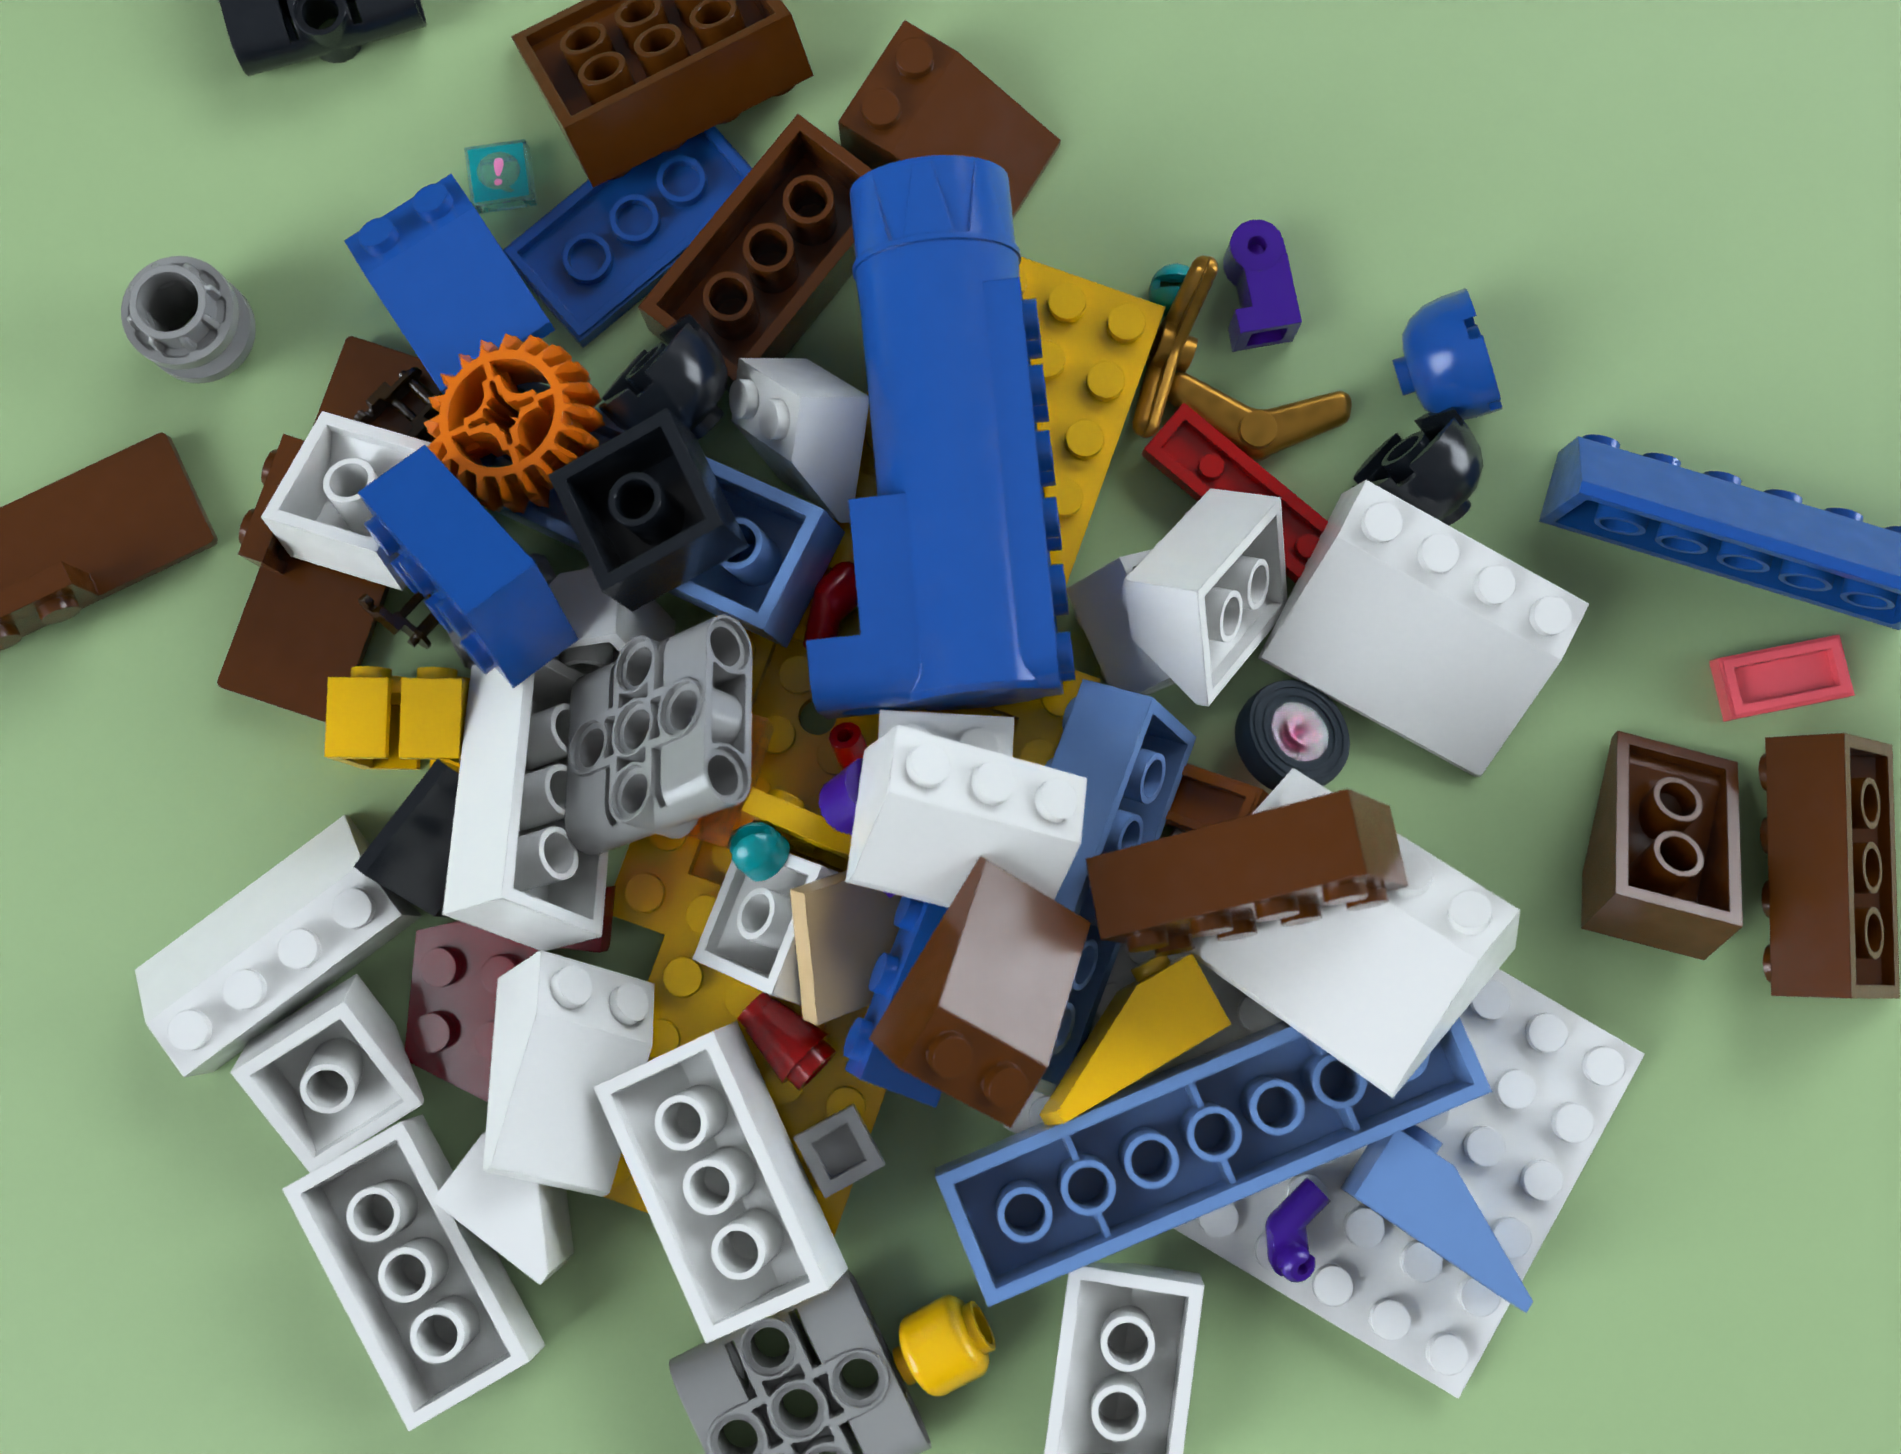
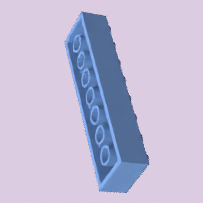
[935,1017,1492,1307]

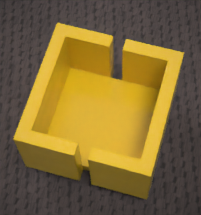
[324,666,470,770]

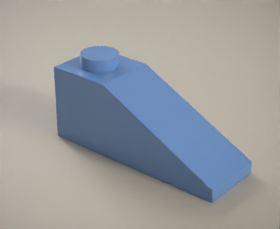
[1340,1125,1533,1313]

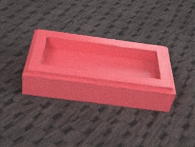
[1709,634,1855,722]

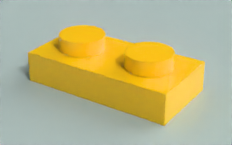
[740,787,852,873]

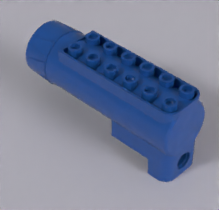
[806,155,1076,719]

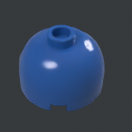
[1392,288,1503,420]

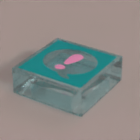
[464,139,537,214]

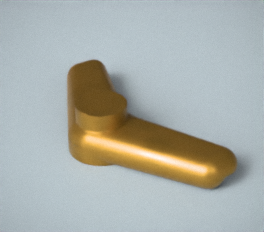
[1132,255,1218,438]
[1168,372,1352,462]

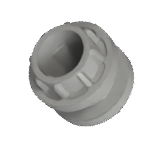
[121,256,256,383]

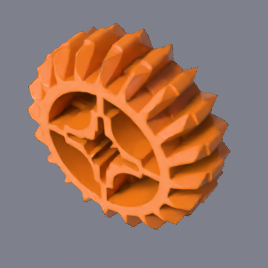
[424,333,605,514]

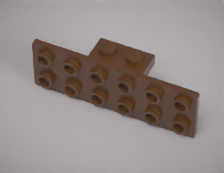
[217,336,441,722]
[0,432,218,651]

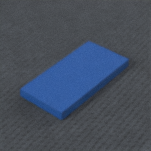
[503,126,752,348]

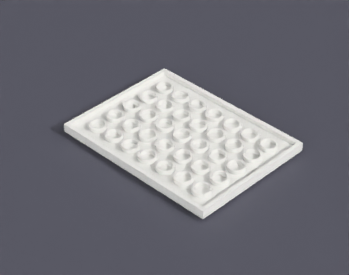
[1003,829,1645,1399]

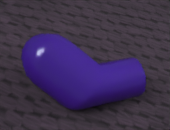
[1265,1177,1331,1283]

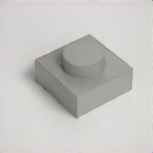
[793,1103,885,1198]

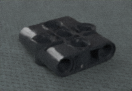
[219,0,427,76]

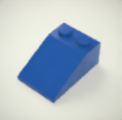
[344,173,555,395]

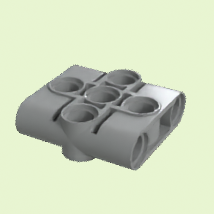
[565,615,752,855]
[669,1270,932,1454]

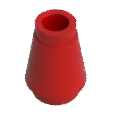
[737,992,837,1091]

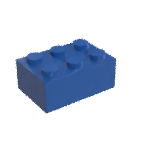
[357,445,579,688]

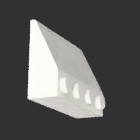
[1258,480,1589,777]
[1186,768,1520,1098]

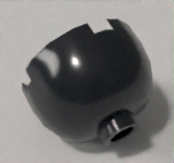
[599,313,728,440]
[1352,407,1483,525]

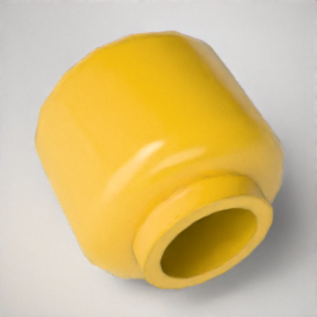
[893,1295,996,1397]

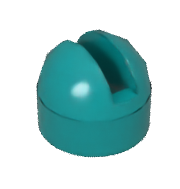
[1148,263,1189,317]
[730,822,790,882]

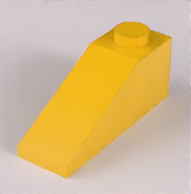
[1039,953,1231,1125]

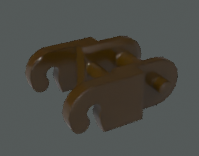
[354,367,443,441]
[358,592,439,649]

